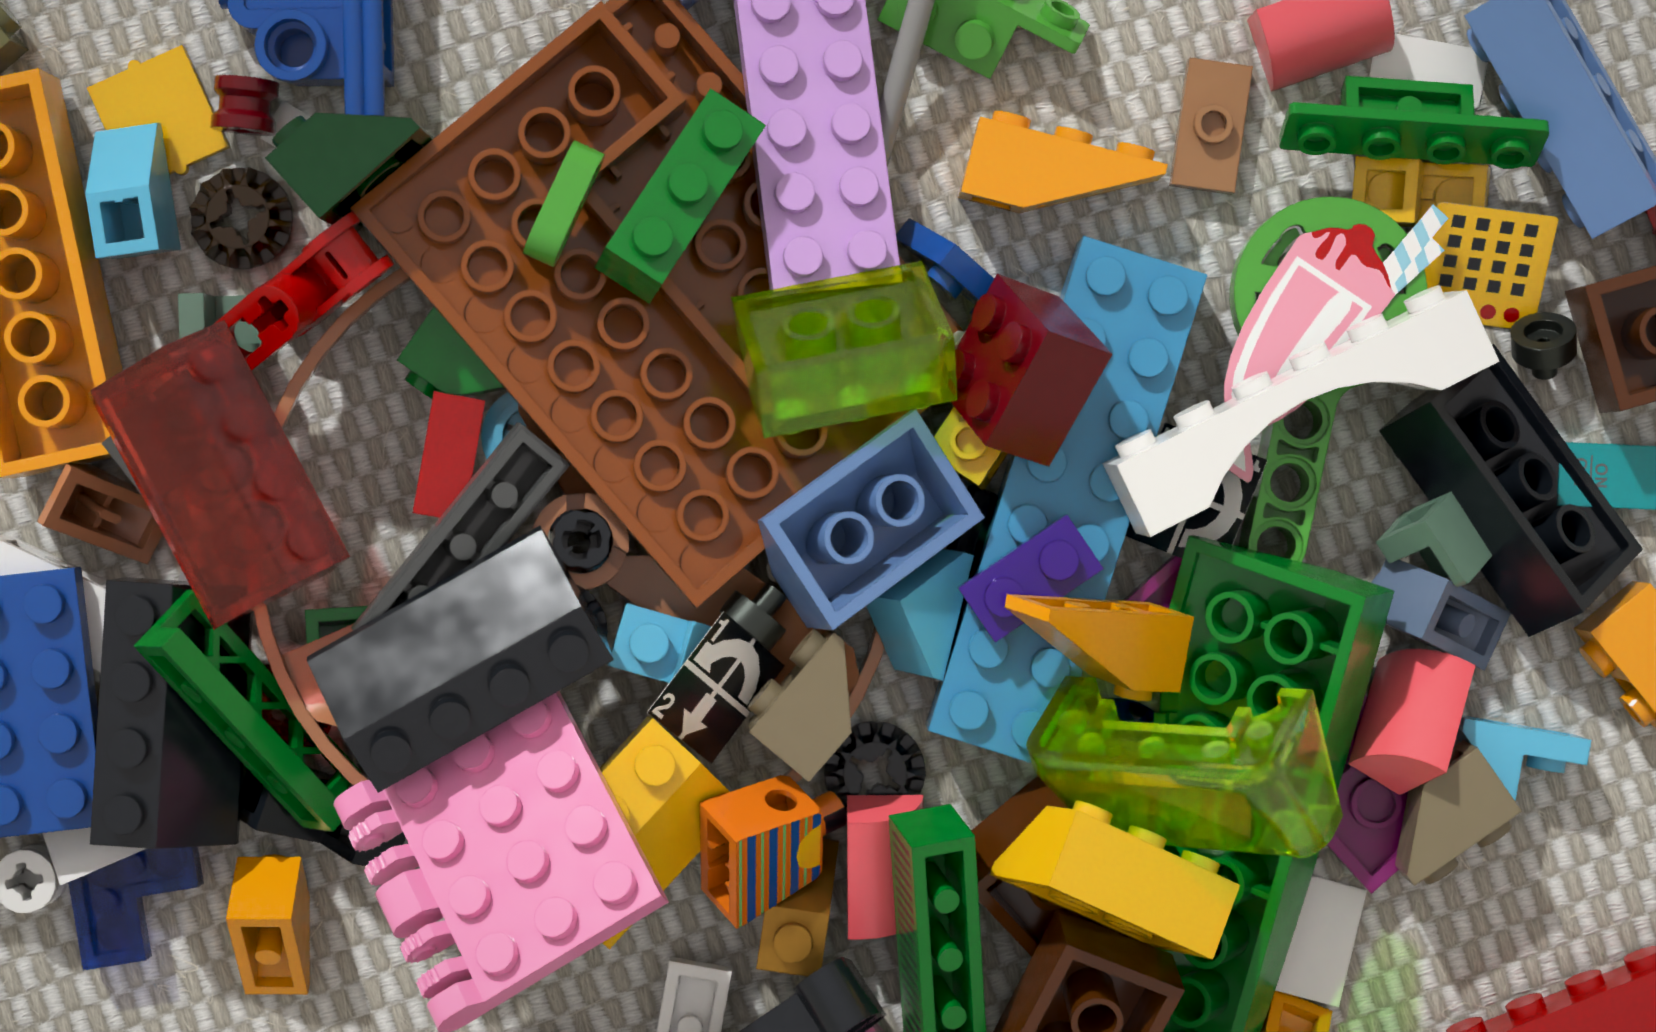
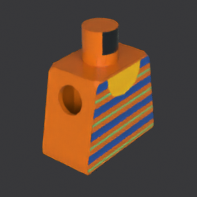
[700,775,847,929]

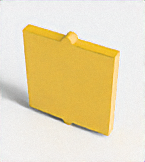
[87,45,230,175]

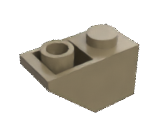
[747,627,852,782]
[1395,740,1522,886]

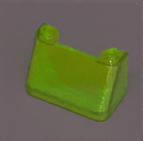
[1026,676,1343,858]

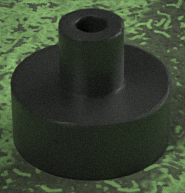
[1510,312,1577,380]
[719,582,787,651]

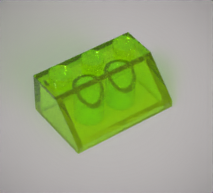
[731,261,958,438]

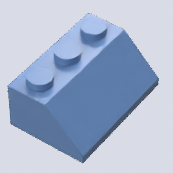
[758,409,985,630]

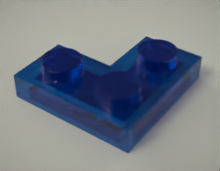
[68,847,204,971]

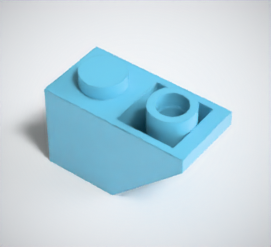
[85,123,181,259]

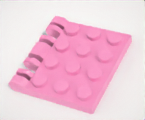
[333,691,669,1032]

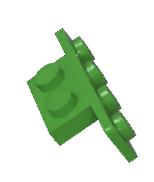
[877,0,1090,79]

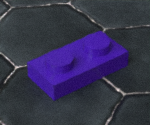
[957,514,1104,643]

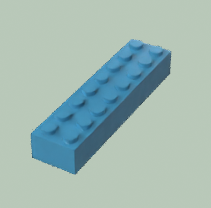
[925,236,1207,770]

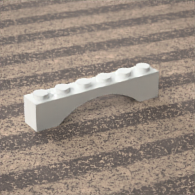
[1102,285,1500,537]

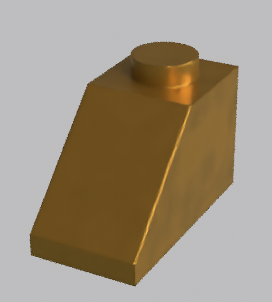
[756,838,839,977]

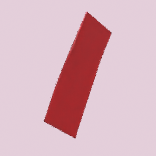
[412,391,485,518]

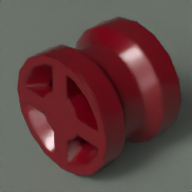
[210,75,280,136]

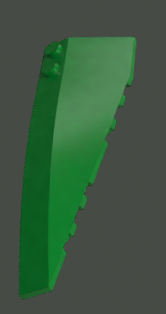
[1151,535,1395,1032]

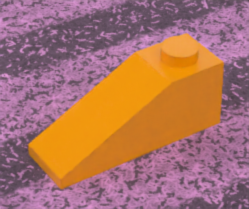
[1004,594,1194,701]

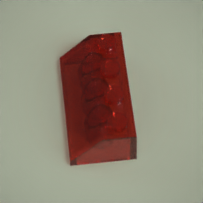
[88,320,350,630]

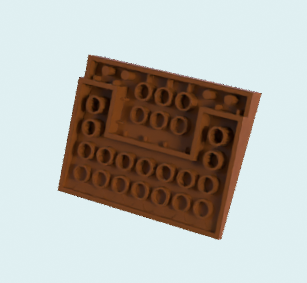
[350,0,964,608]

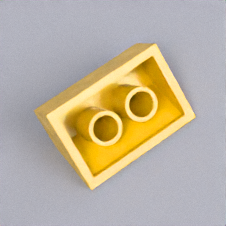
[600,716,730,949]
[989,800,1240,960]

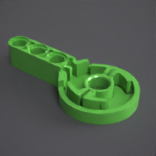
[1229,197,1427,562]

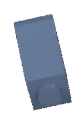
[1371,559,1511,671]

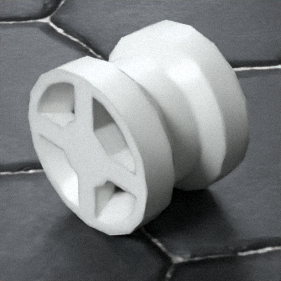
[0,844,69,913]

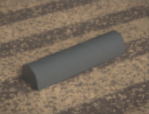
[351,422,571,630]

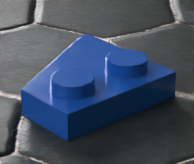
[896,218,994,316]

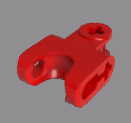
[207,211,395,375]

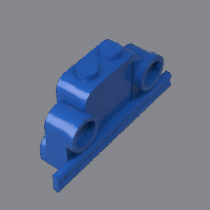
[219,0,394,116]

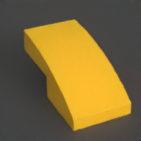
[1352,156,1491,227]

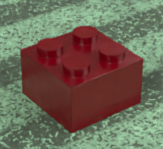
[937,274,1112,467]

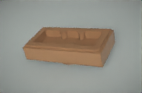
[1169,57,1253,195]

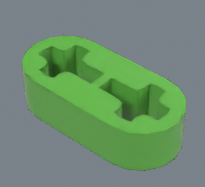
[523,140,605,267]

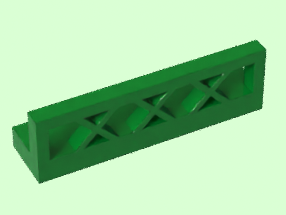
[134,590,361,832]

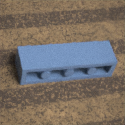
[1464,0,1656,239]

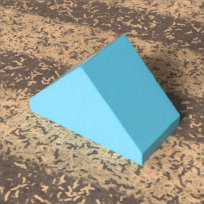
[866,549,974,681]

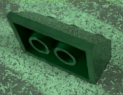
[265,113,434,232]

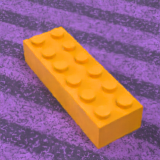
[0,68,130,478]

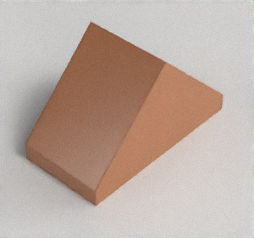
[37,463,176,565]

